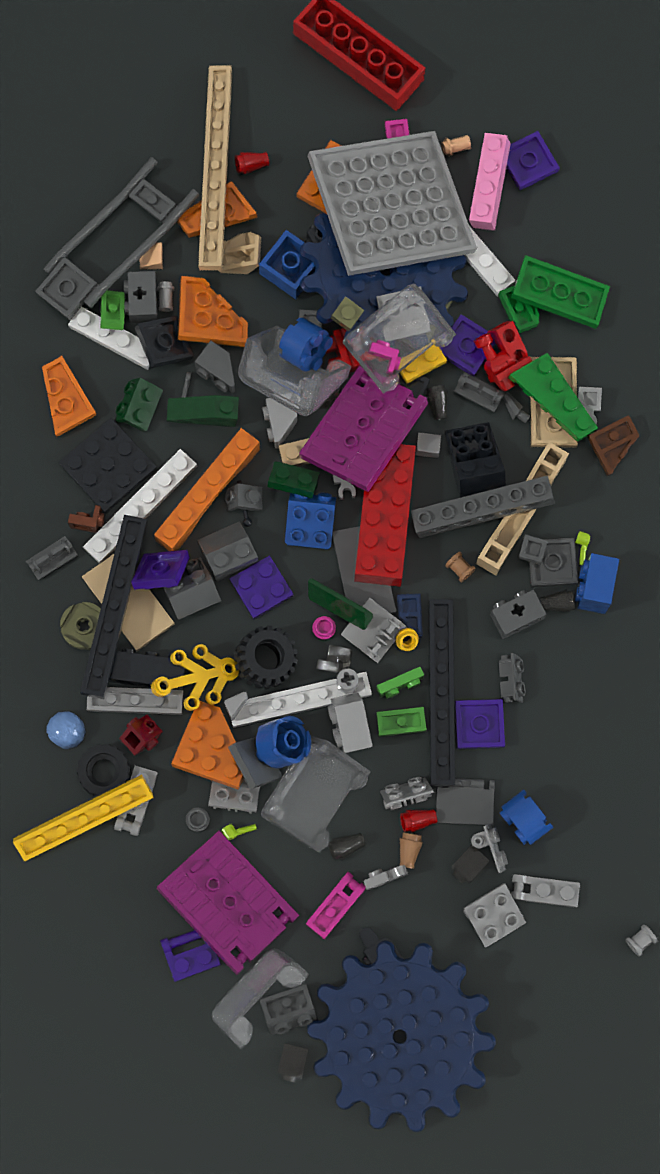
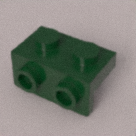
[115,378,163,432]
[267,461,320,498]

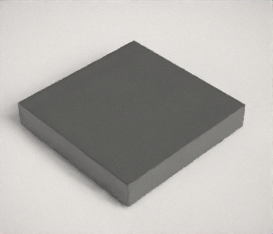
[529,538,578,587]
[228,737,283,789]

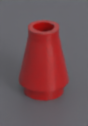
[235,152,269,175]
[400,809,437,833]

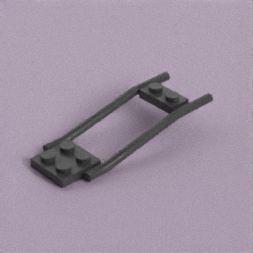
[35,157,200,320]

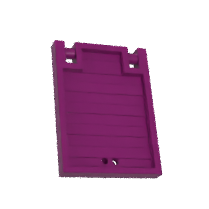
[299,366,428,492]
[156,831,299,975]

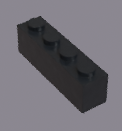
[109,648,187,690]

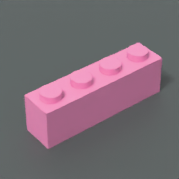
[469,133,510,230]

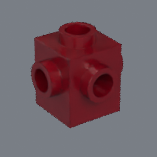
[119,714,163,756]

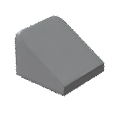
[416,432,441,458]
[224,692,248,721]

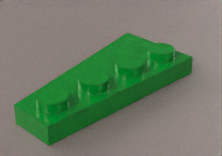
[508,353,598,442]

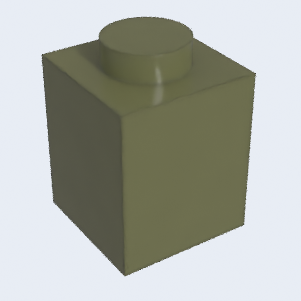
[331,296,364,332]

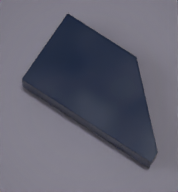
[397,594,423,638]

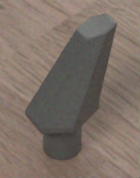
[503,392,530,424]

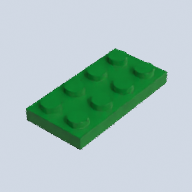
[511,255,610,329]

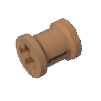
[445,552,476,583]

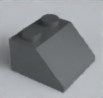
[197,521,258,582]

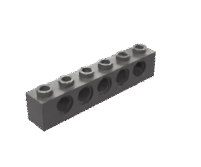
[411,475,555,538]

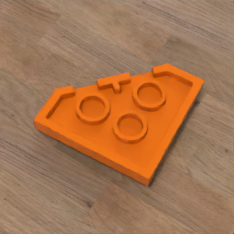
[178,276,248,347]
[171,701,244,790]

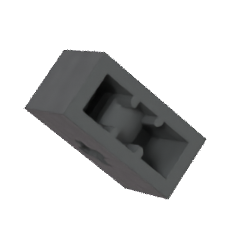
[124,271,158,323]
[490,590,547,639]

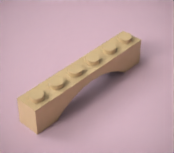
[476,442,569,576]

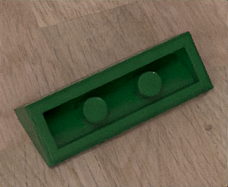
[308,578,374,630]

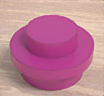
[312,616,336,640]

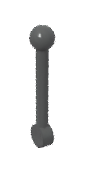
[182,372,192,397]

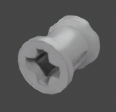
[337,669,358,694]
[625,924,658,957]

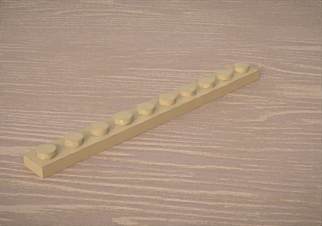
[198,66,232,270]

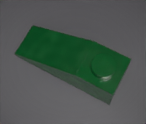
[167,395,239,427]

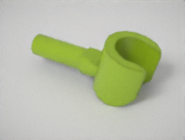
[575,531,590,565]
[221,824,257,841]

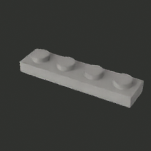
[87,687,183,715]

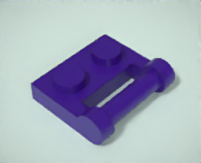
[160,930,221,982]

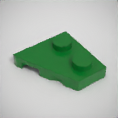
[498,286,539,333]

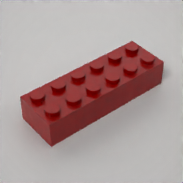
[293,0,426,111]
[354,444,416,587]

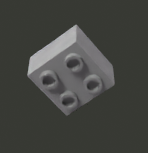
[327,693,373,753]

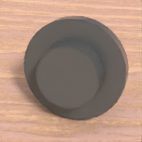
[186,808,210,832]

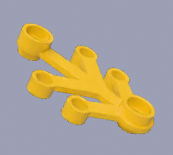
[151,644,239,711]

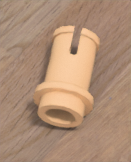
[441,135,471,156]

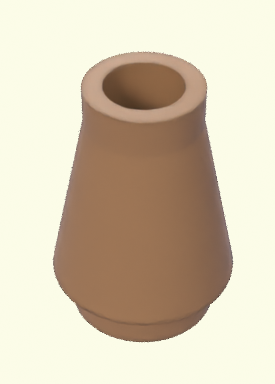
[400,832,423,869]

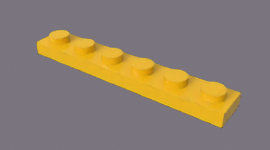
[13,775,153,862]

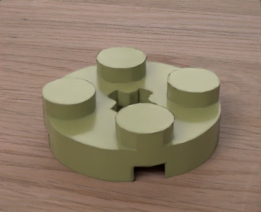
[60,602,101,650]

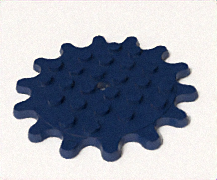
[300,213,468,350]
[307,941,496,1132]

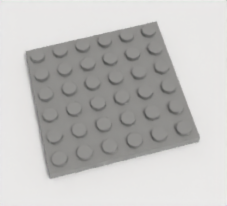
[308,131,477,276]

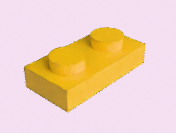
[398,341,447,384]

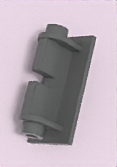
[454,372,505,412]
[26,536,78,580]
[499,653,525,703]

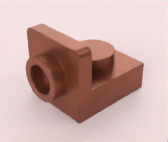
[68,505,105,533]

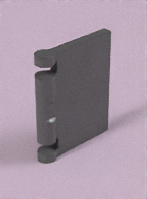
[436,778,495,825]

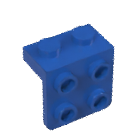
[285,493,336,549]

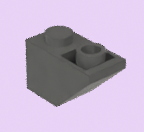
[195,341,235,394]

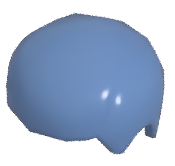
[46,711,86,749]

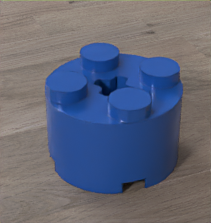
[279,318,333,371]
[256,716,311,768]
[500,789,553,845]

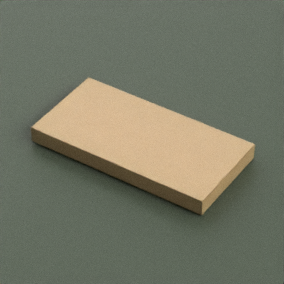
[530,357,578,448]
[82,554,175,652]

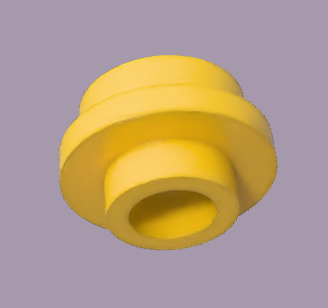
[395,628,419,651]

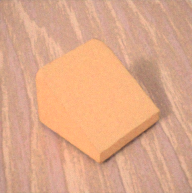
[140,242,163,269]

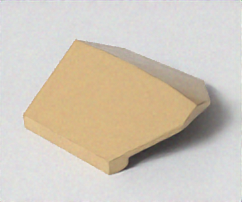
[219,232,261,274]

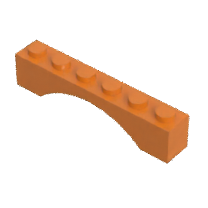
[154,428,260,551]

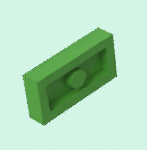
[100,291,125,330]
[376,667,424,699]
[376,707,426,737]

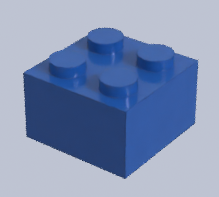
[259,230,316,299]
[575,553,619,614]

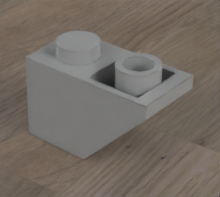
[262,393,297,449]

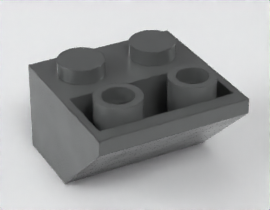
[163,557,221,620]

